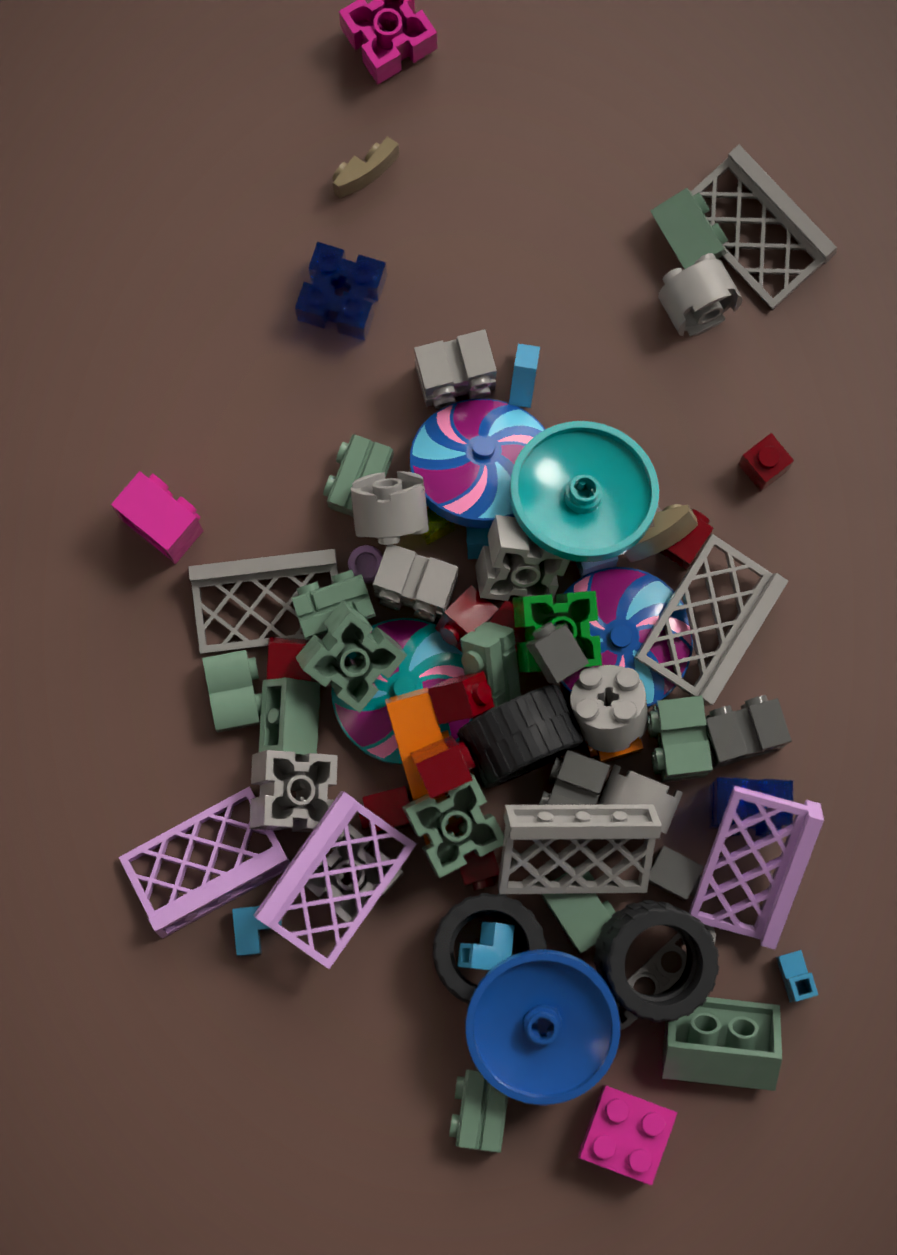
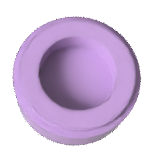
[348,545,383,583]

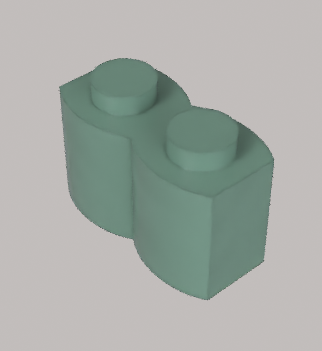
[202,650,262,733]

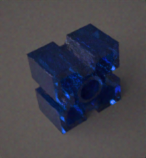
[295,241,387,341]
[709,777,793,837]

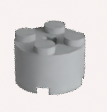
[658,253,743,336]
[351,471,429,545]
[571,665,648,752]
[598,764,683,834]

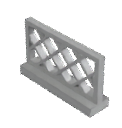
[691,144,837,310]
[634,534,788,706]
[188,549,338,654]
[498,804,662,894]

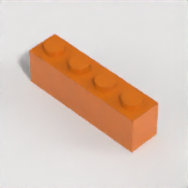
[385,687,463,845]

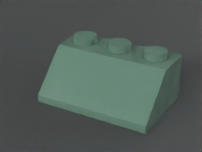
[662,997,782,1091]

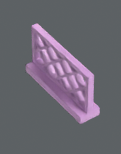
[119,786,290,938]
[689,786,824,949]
[253,791,416,969]

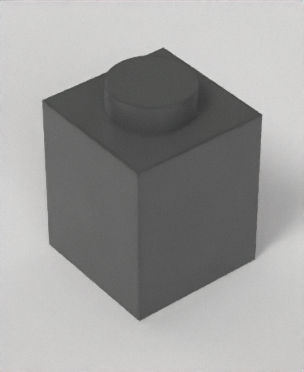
[526,622,589,683]
[648,846,704,902]

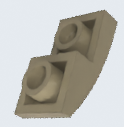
[332,136,399,198]
[624,504,698,562]

